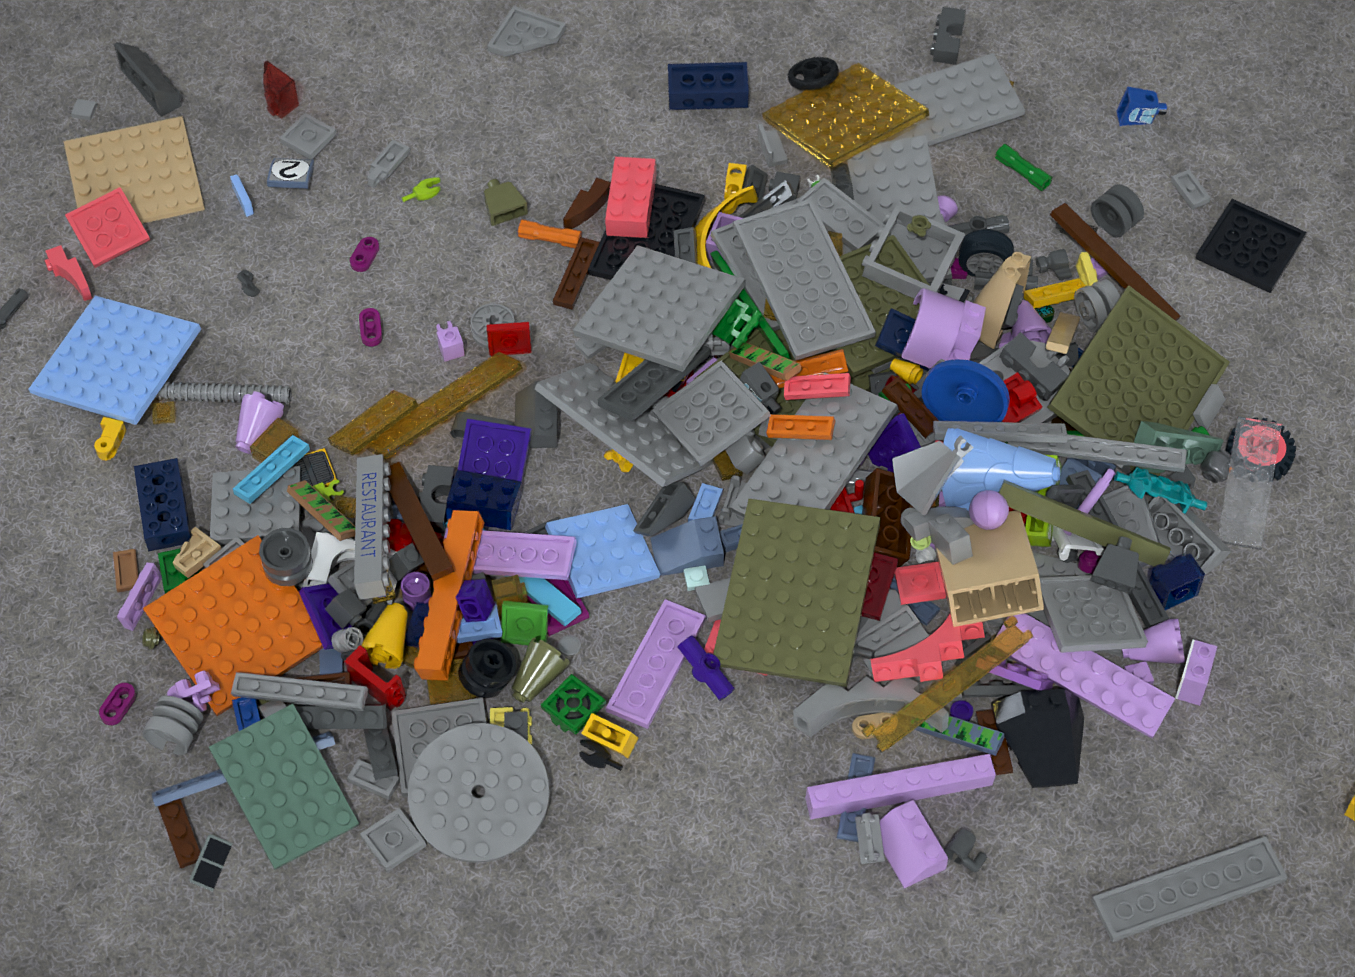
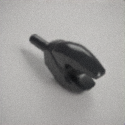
[579,740,623,771]

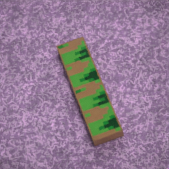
[729,342,802,381]
[287,480,355,541]

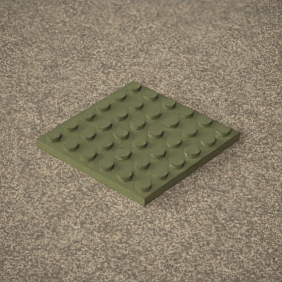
[833,235,930,377]

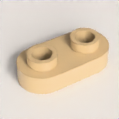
[852,713,898,739]

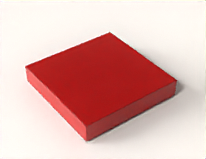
[486,322,531,356]

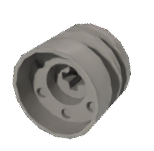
[142,695,203,755]

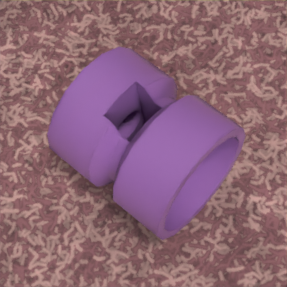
[401,572,432,612]

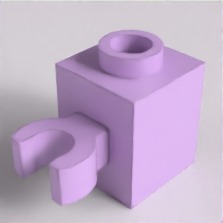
[436,321,465,362]

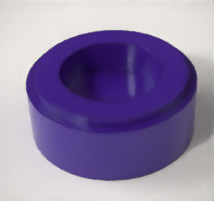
[950,700,973,721]

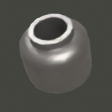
[1201,450,1234,483]

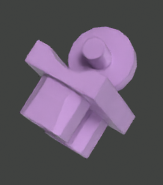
[173,671,221,712]

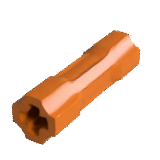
[518,219,582,248]

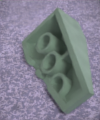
[1134,421,1224,473]

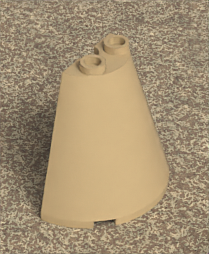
[972,252,1031,349]

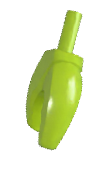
[402,177,440,202]

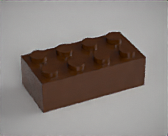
[862,468,914,568]

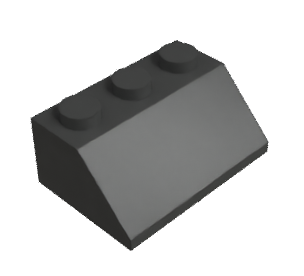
[515,381,558,448]

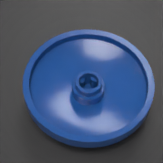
[922,359,1010,422]

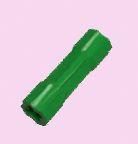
[995,144,1053,191]

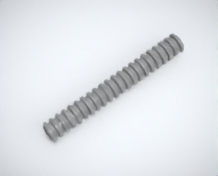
[154,381,291,405]

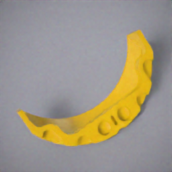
[695,186,758,269]

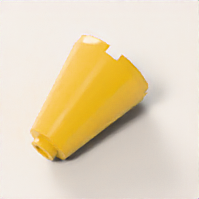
[361,603,408,669]

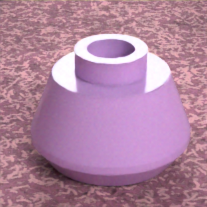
[937,195,958,222]

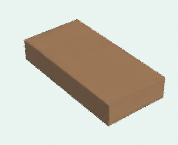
[113,549,139,593]

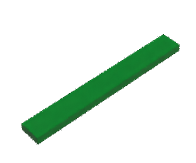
[710,250,791,360]

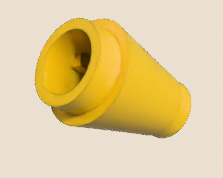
[890,358,923,385]

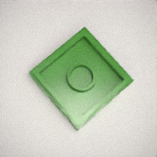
[501,600,548,645]

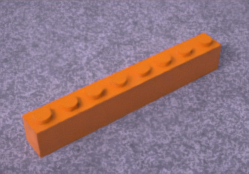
[414,510,484,681]

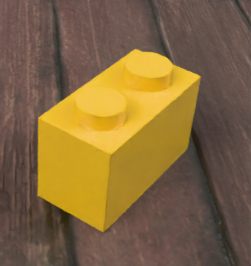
[581,713,638,758]

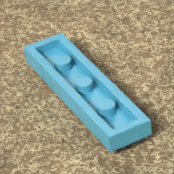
[233,435,310,504]

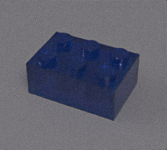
[446,470,521,531]

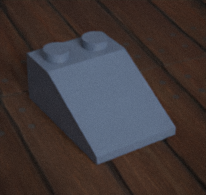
[650,516,724,576]

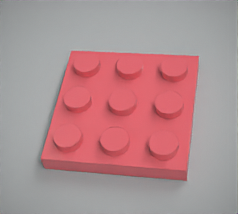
[65,187,150,268]

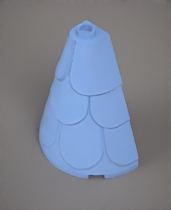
[942,428,1060,507]

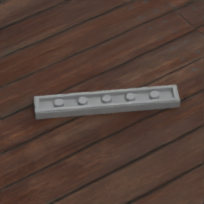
[933,421,1068,443]
[231,672,368,711]

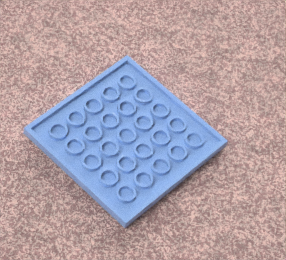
[29,296,201,425]

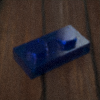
[405,602,429,648]

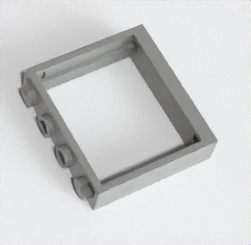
[862,204,965,298]

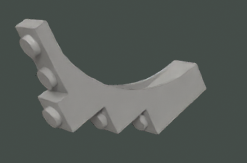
[793,676,949,738]

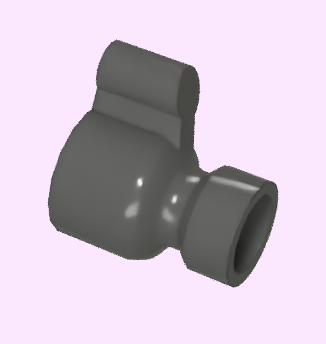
[1036,249,1072,281]

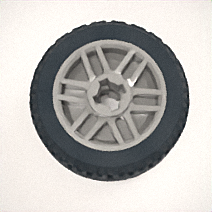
[958,229,1014,277]

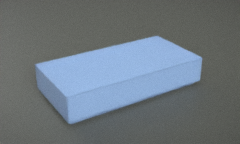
[230,174,254,217]

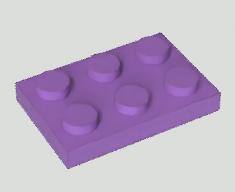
[976,655,1054,691]

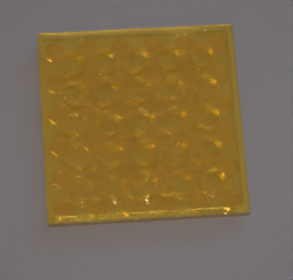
[762,63,929,168]

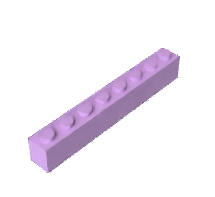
[805,754,996,820]

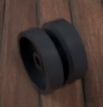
[458,639,516,698]

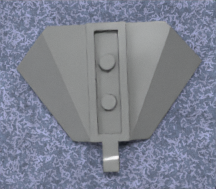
[892,436,974,515]
[852,589,929,677]

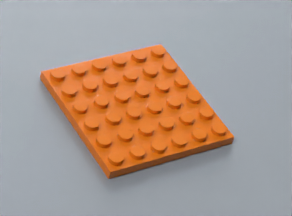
[143,535,323,716]

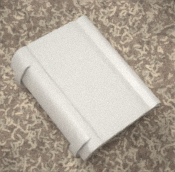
[1052,525,1104,561]

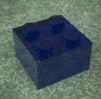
[1149,553,1205,611]

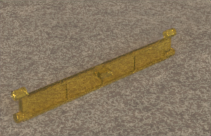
[861,616,1033,753]

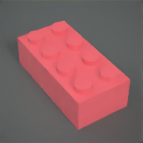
[605,157,657,238]

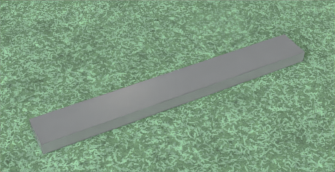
[1008,434,1187,472]

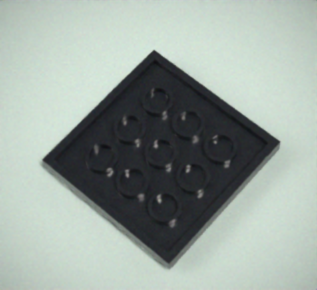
[1195,199,1307,293]

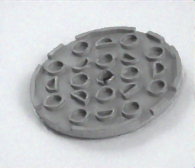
[408,723,550,863]

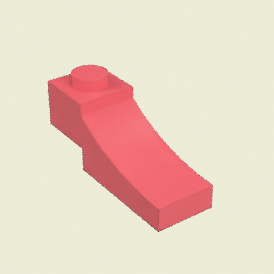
[44,245,92,301]

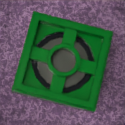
[541,674,606,735]

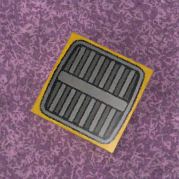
[292,448,337,488]

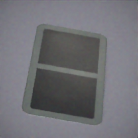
[190,834,233,892]

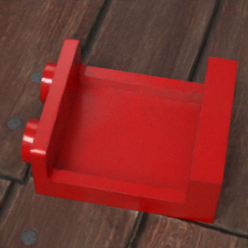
[344,645,406,711]

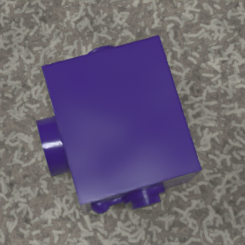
[456,579,495,622]

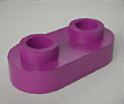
[350,237,380,272]
[359,308,382,347]
[1078,546,1105,574]
[99,683,136,726]

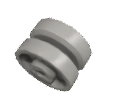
[1074,279,1120,332]

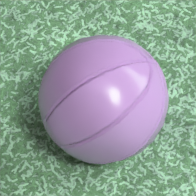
[969,490,1009,530]

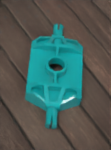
[1114,467,1208,514]

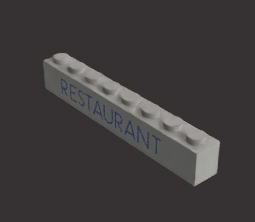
[354,454,391,600]

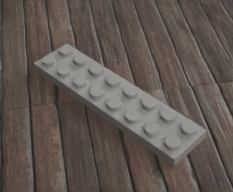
[1092,836,1288,942]

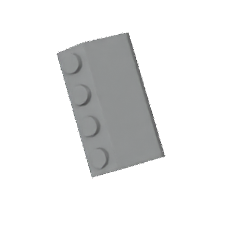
[1148,496,1231,583]

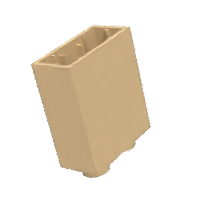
[934,510,1044,627]

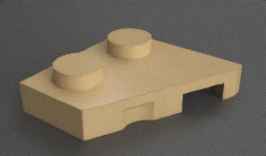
[172,527,222,578]

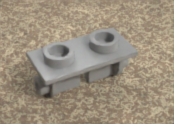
[855,813,885,864]

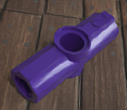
[677,635,735,701]

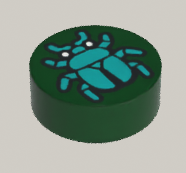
[1034,305,1055,323]

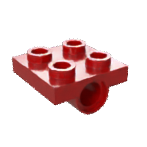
[1001,372,1043,423]

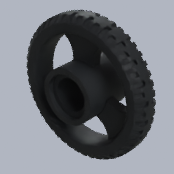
[788,57,839,90]

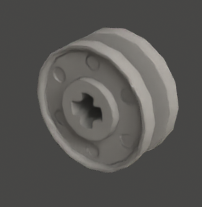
[470,303,515,349]

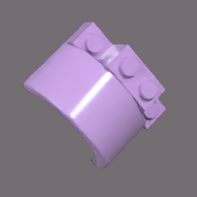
[901,288,986,368]

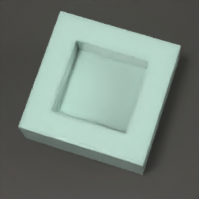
[684,566,710,591]

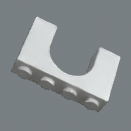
[303,532,397,605]

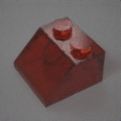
[263,61,299,119]

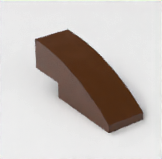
[563,178,611,229]

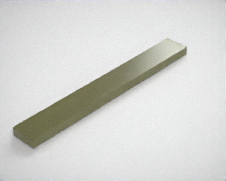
[998,480,1171,570]

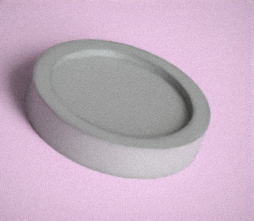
[558,635,581,656]

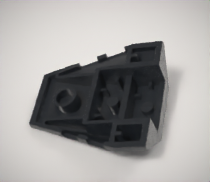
[991,689,1084,788]

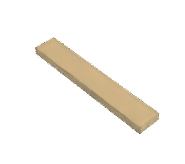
[1046,312,1081,354]

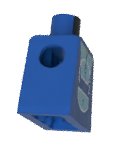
[1116,87,1167,126]

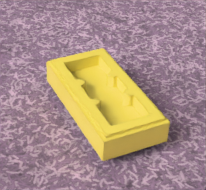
[1075,252,1098,286]

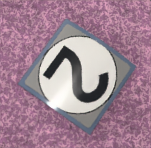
[267,158,314,189]

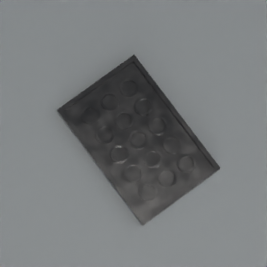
[588,184,705,280]

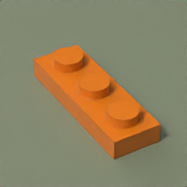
[766,414,835,440]

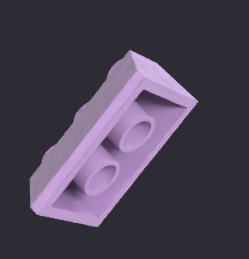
[880,800,948,888]

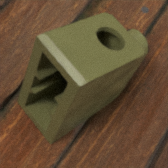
[484,179,528,226]

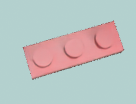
[784,373,851,400]

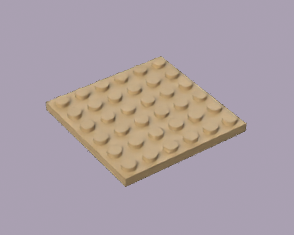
[64,116,205,223]

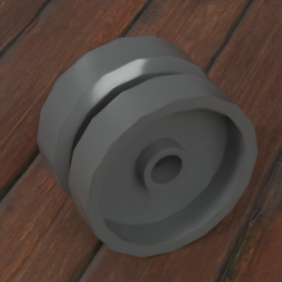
[1091,184,1144,238]
[259,528,313,586]

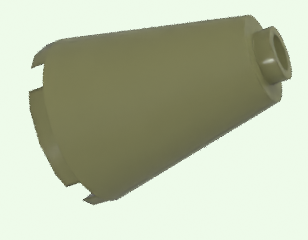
[511,637,570,703]

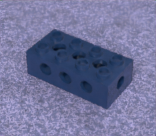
[668,62,749,110]
[134,458,191,552]

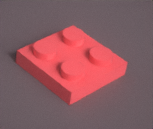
[895,562,946,605]

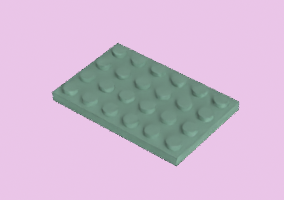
[209,704,359,870]

